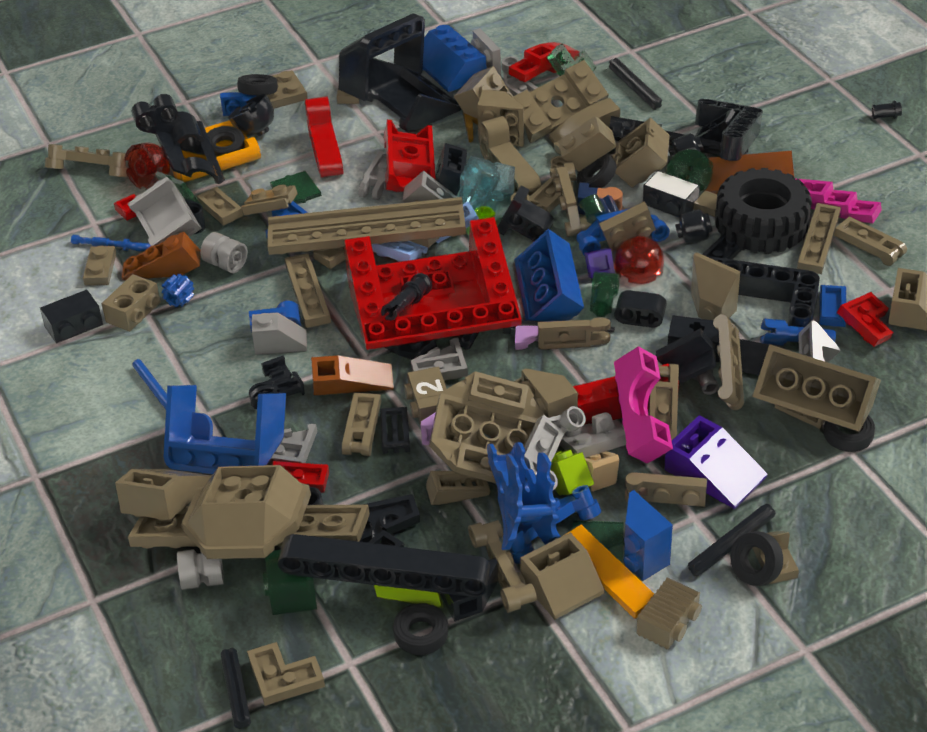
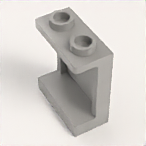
[128,177,202,246]

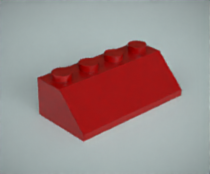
[573,363,679,425]

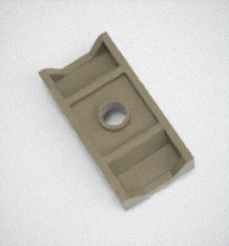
[513,60,609,143]

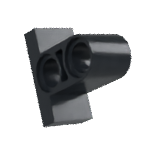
[497,185,554,241]

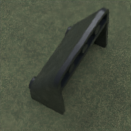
[367,58,462,132]

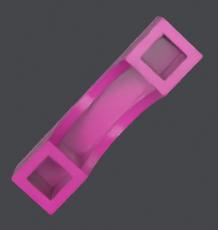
[614,346,673,464]

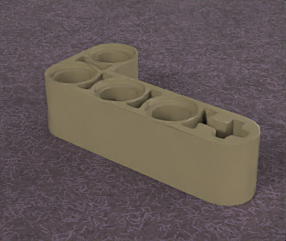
[479,116,542,195]

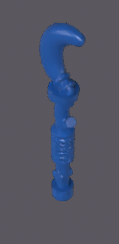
[71,235,151,251]

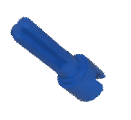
[760,318,836,346]

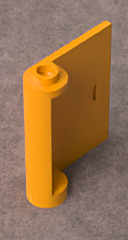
[160,120,261,183]

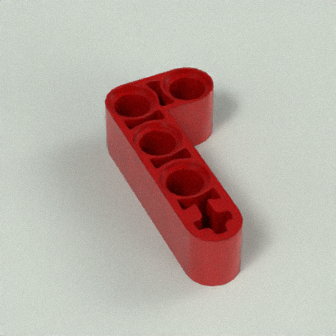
[305,96,344,178]

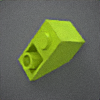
[550,449,594,495]

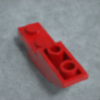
[509,42,584,82]

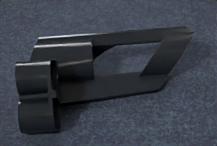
[131,94,225,184]

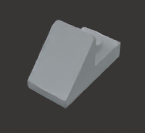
[799,321,840,362]

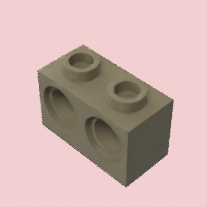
[101,274,161,332]

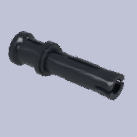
[381,273,432,321]

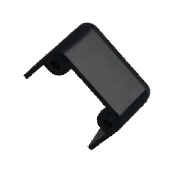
[338,13,425,101]

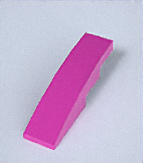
[795,179,882,224]

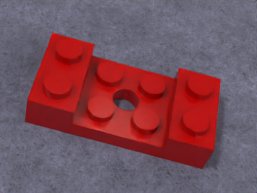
[384,119,436,192]

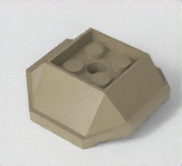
[429,371,545,483]
[182,465,311,559]

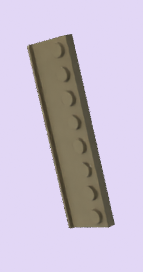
[267,197,466,255]

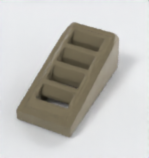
[426,471,491,505]

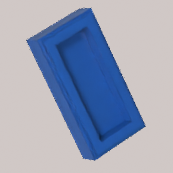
[819,285,846,327]

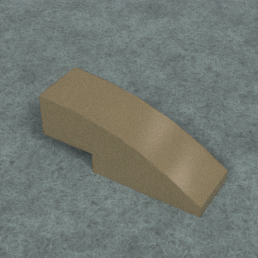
[549,97,620,143]

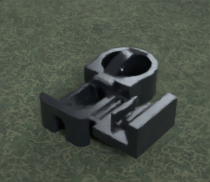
[249,356,305,409]

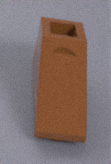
[122,231,201,280]
[311,355,394,395]

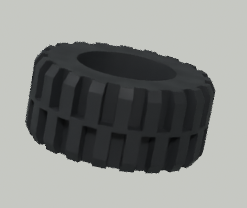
[715,168,812,254]

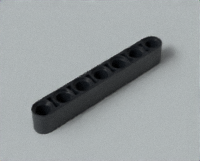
[278,534,490,597]

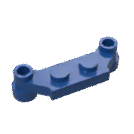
[576,208,670,256]
[510,485,601,564]

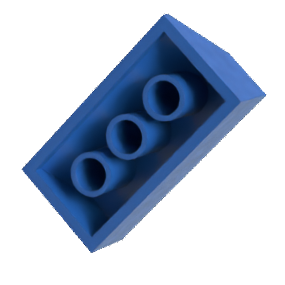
[423,25,487,92]
[514,229,584,322]

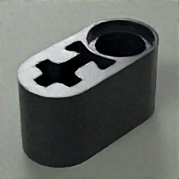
[614,290,667,328]

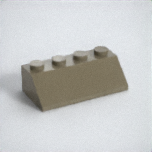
[752,344,881,432]

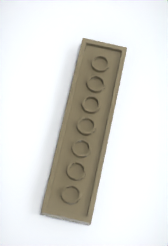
[128,505,370,549]

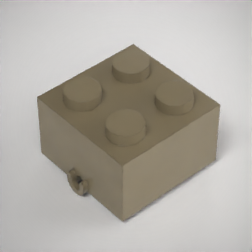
[611,117,670,188]

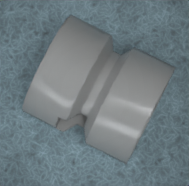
[200,232,248,273]
[177,549,224,590]

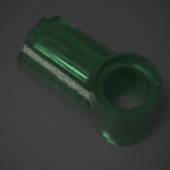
[590,271,620,317]

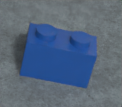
[623,490,673,581]

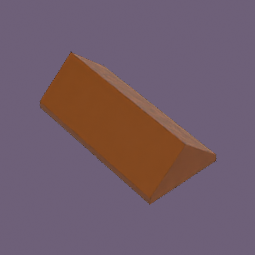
[692,150,794,195]

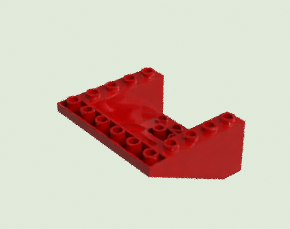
[344,217,522,350]

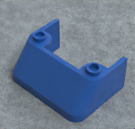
[164,385,286,474]

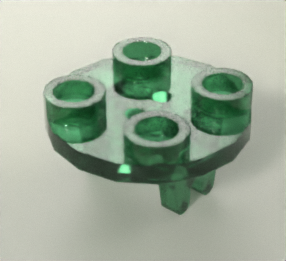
[666,149,713,195]

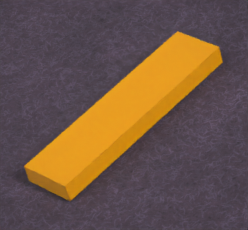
[563,525,654,619]

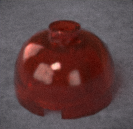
[125,142,170,190]
[614,236,664,284]

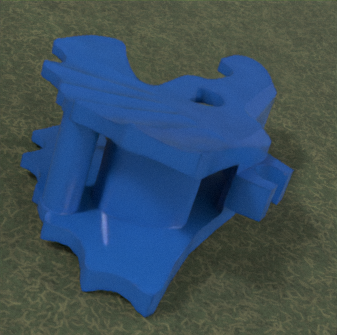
[487,442,561,550]

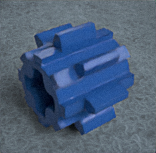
[161,274,194,307]

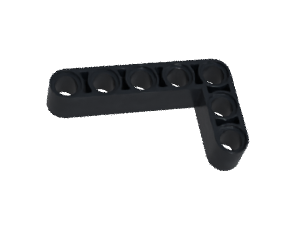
[695,99,763,161]
[706,256,820,327]

